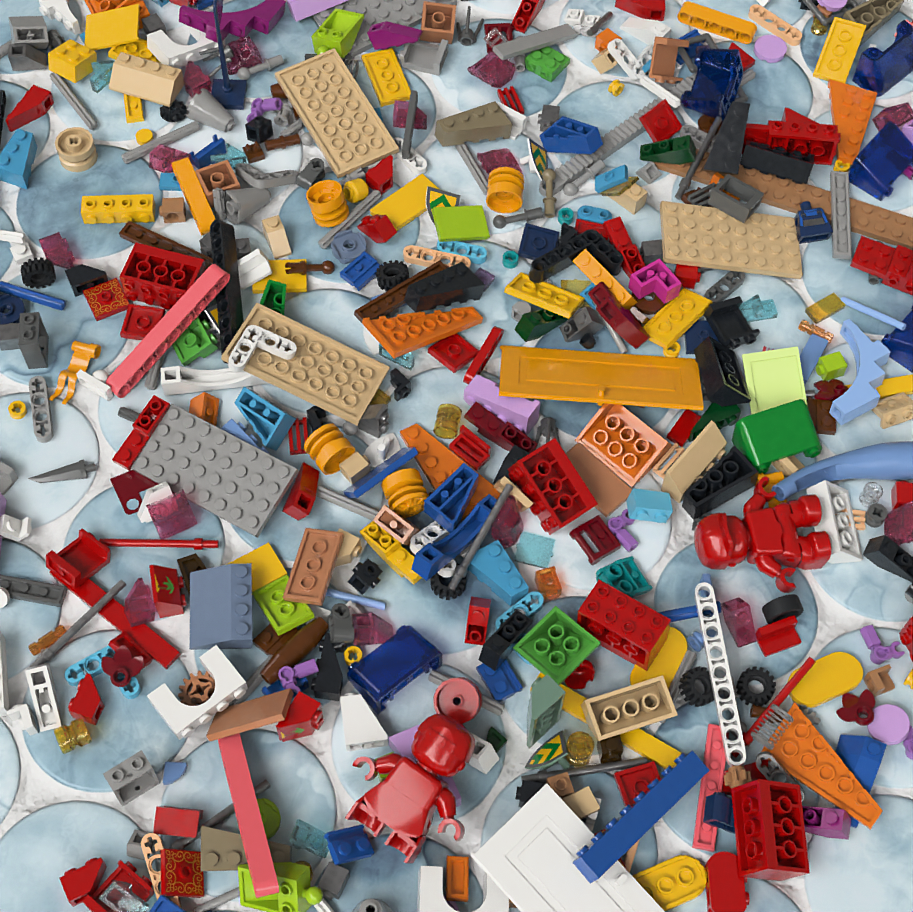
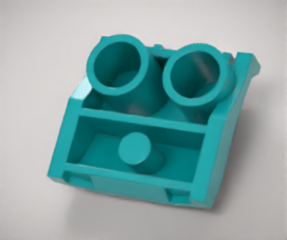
[596,556,652,598]

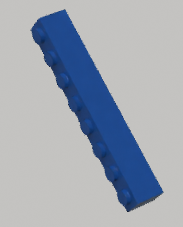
[572,750,710,884]

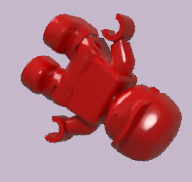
[694,477,831,593]
[345,714,475,863]

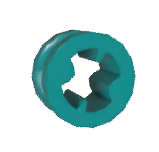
[558,208,574,225]
[502,251,519,269]

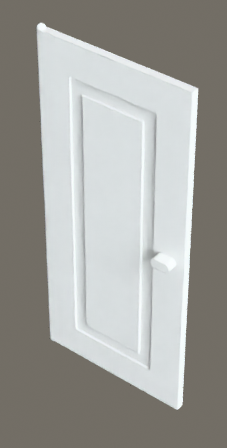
[471,783,665,912]

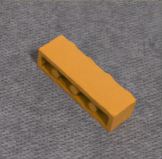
[573,249,637,310]

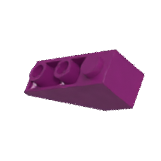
[367,21,423,50]
[802,806,852,840]

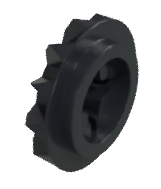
[160,99,187,122]

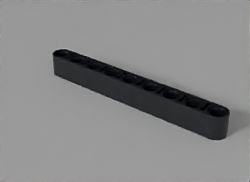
[210,219,244,364]

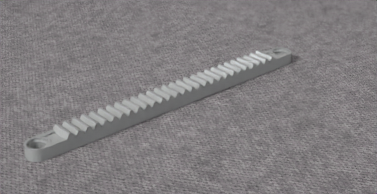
[539,71,711,197]

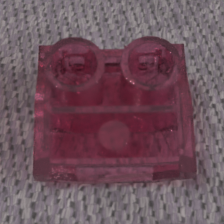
[227,36,263,75]
[467,51,516,88]
[477,148,523,175]
[146,489,197,539]
[491,495,524,549]
[884,501,913,545]

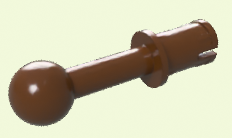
[285,260,335,275]

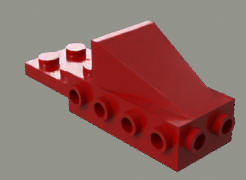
[742,108,841,165]
[850,236,913,295]

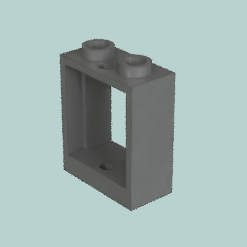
[708,174,764,223]
[18,312,49,369]

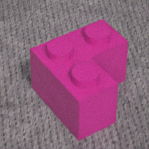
[628,258,682,304]

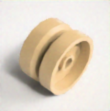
[55,127,98,172]

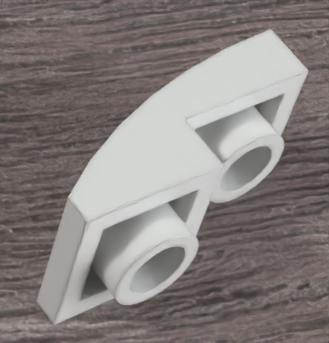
[564,9,601,27]

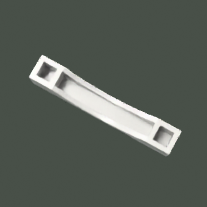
[160,366,270,396]

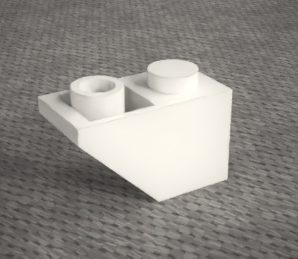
[137,481,178,523]

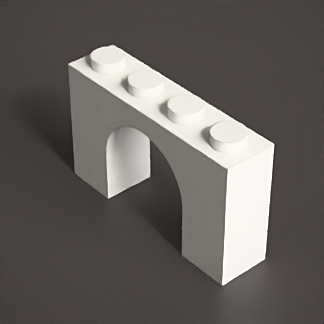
[147,26,225,68]
[147,645,248,740]
[417,866,509,912]

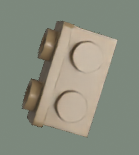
[871,392,913,429]

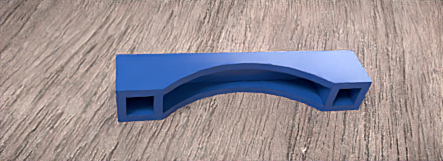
[412,494,504,581]

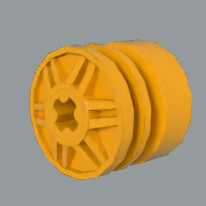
[486,167,525,214]
[306,180,349,227]
[304,423,356,475]
[381,468,429,518]

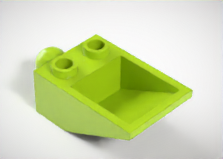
[311,8,364,59]
[238,862,323,912]

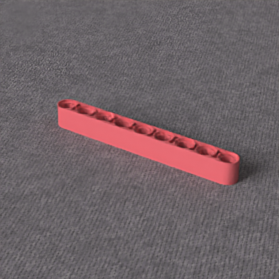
[105,264,230,398]
[218,733,279,898]

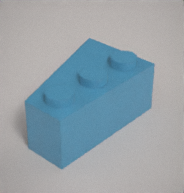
[0,129,37,189]
[234,387,296,451]
[467,540,529,606]

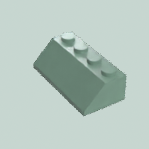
[527,674,566,748]

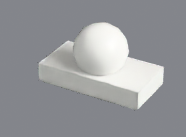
[76,369,113,401]

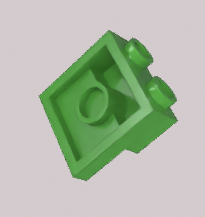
[525,46,570,82]
[172,316,219,366]

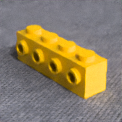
[81,194,156,224]

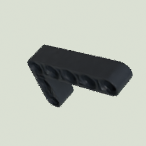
[528,229,624,283]

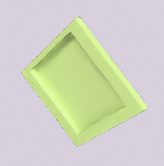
[742,347,807,415]

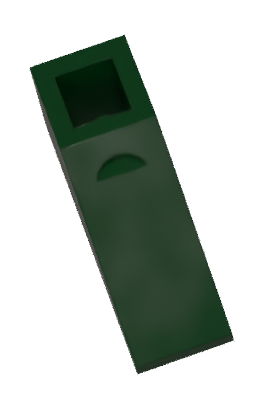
[640,135,696,165]
[514,309,569,342]
[688,403,741,442]

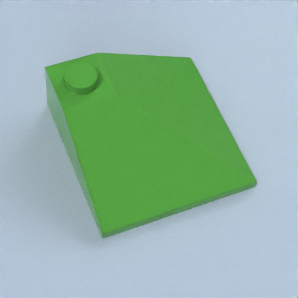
[513,606,601,685]

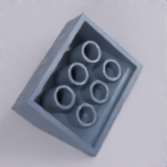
[189,563,252,650]

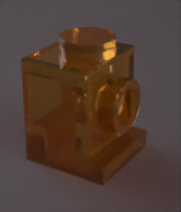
[534,566,562,600]

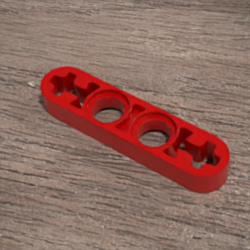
[463,326,504,384]

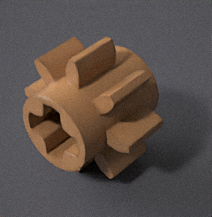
[724,765,752,789]

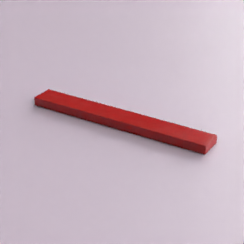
[49,571,181,670]

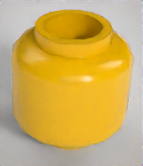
[343,178,369,203]

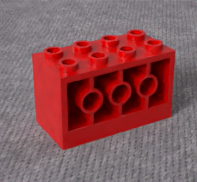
[119,243,206,310]
[507,438,598,535]
[577,580,671,671]
[731,779,810,881]

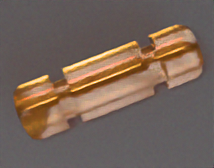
[798,320,834,344]
[28,625,66,655]

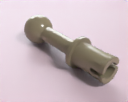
[542,168,557,218]

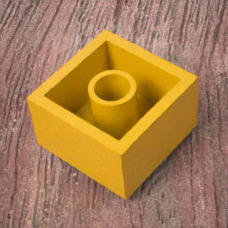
[48,39,97,83]

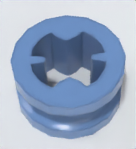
[687,631,704,652]

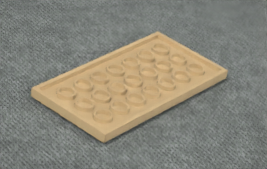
[274,48,399,179]
[660,201,803,279]
[221,303,390,426]

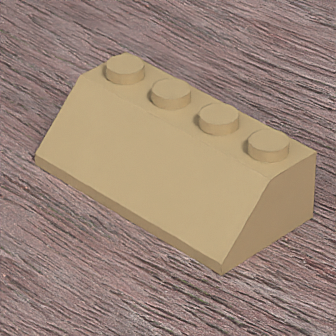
[109,52,185,107]
[661,420,727,503]
[581,675,678,741]

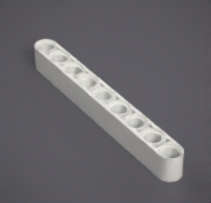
[695,582,746,767]

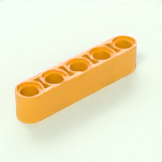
[677,1,757,44]
[171,157,216,235]

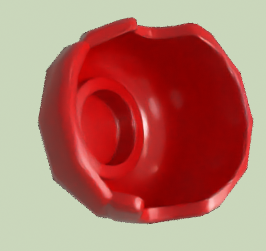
[564,659,595,689]

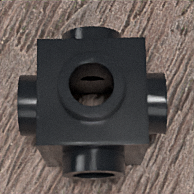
[245,116,273,144]
[348,558,383,595]

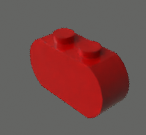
[704,851,749,912]

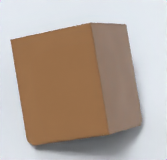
[863,664,895,697]

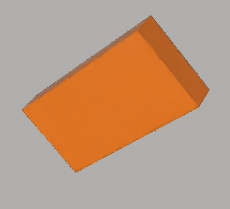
[445,855,469,902]

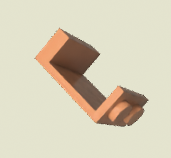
[649,36,689,84]

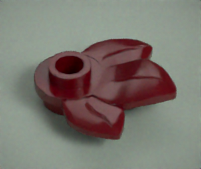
[814,379,849,400]
[101,645,144,687]
[836,689,876,726]

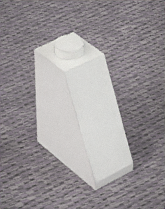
[340,693,388,752]

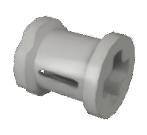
[274,104,292,127]

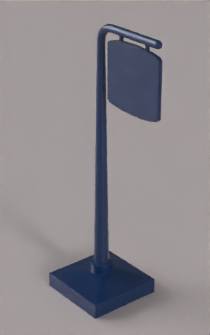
[211,0,247,110]

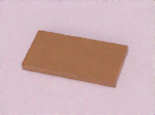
[565,442,632,518]
[283,528,344,606]
[206,688,294,741]

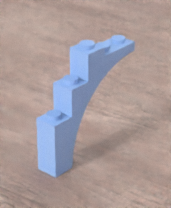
[829,319,890,425]

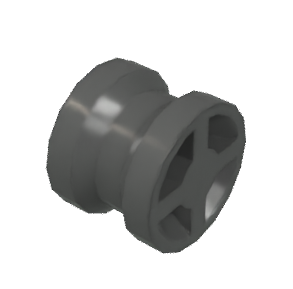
[864,503,888,528]

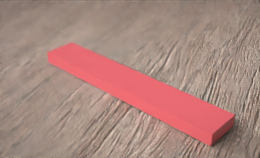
[692,724,729,852]

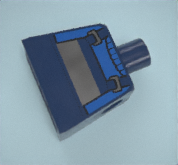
[794,201,833,244]

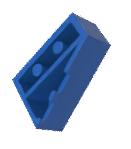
[539,116,603,154]
[424,463,479,533]

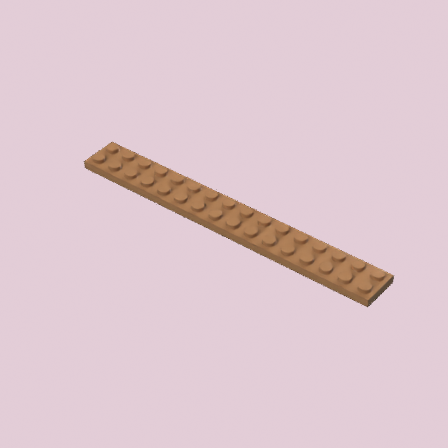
[654,139,913,250]

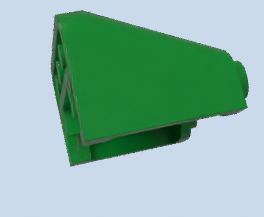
[732,399,822,474]

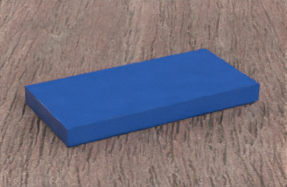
[343,447,418,498]

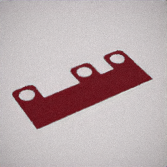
[110,470,175,515]

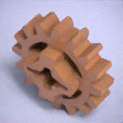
[178,671,215,706]

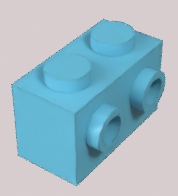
[626,488,673,523]

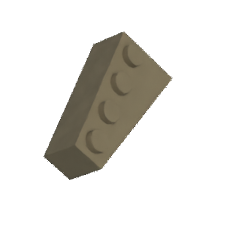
[842,0,904,47]
[434,101,513,147]
[201,826,292,871]

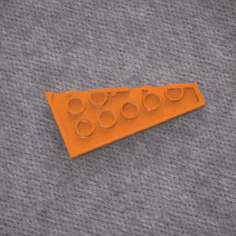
[828,79,877,166]
[362,306,483,359]
[400,423,500,522]
[761,702,883,830]

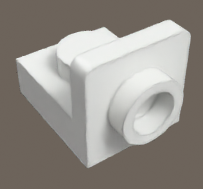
[0,514,32,542]
[7,704,38,736]

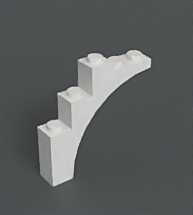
[39,0,81,35]

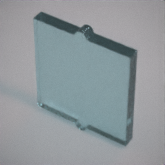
[514,531,555,569]

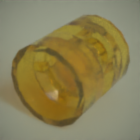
[433,404,462,439]
[53,717,92,754]
[565,731,594,767]

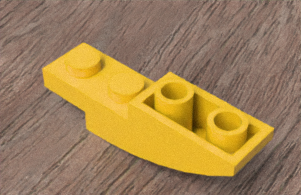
[360,521,422,585]

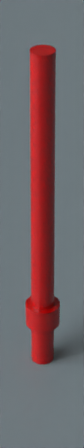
[99,538,219,550]
[731,657,816,758]

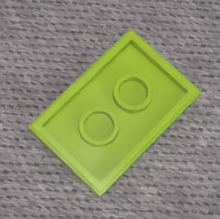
[432,205,490,242]
[252,574,315,636]

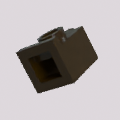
[596,735,623,764]

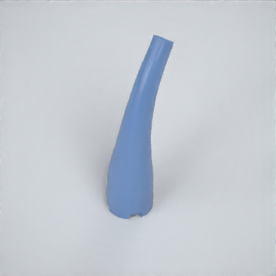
[771,441,913,501]

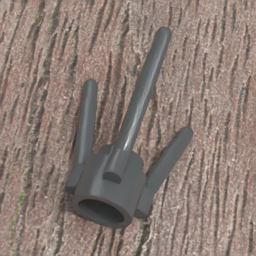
[456,6,484,46]
[47,30,66,52]
[199,44,235,81]
[533,417,560,451]

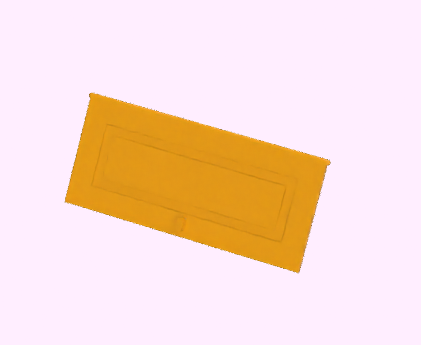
[499,345,704,410]

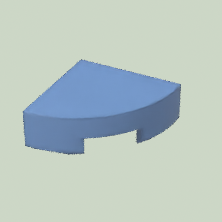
[163,762,187,785]

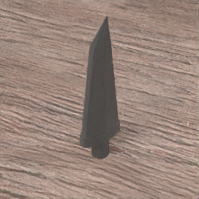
[28,460,96,483]

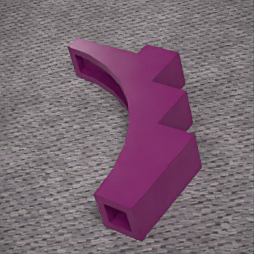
[179,0,286,43]

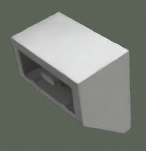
[9,16,49,49]

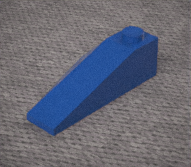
[835,735,887,828]

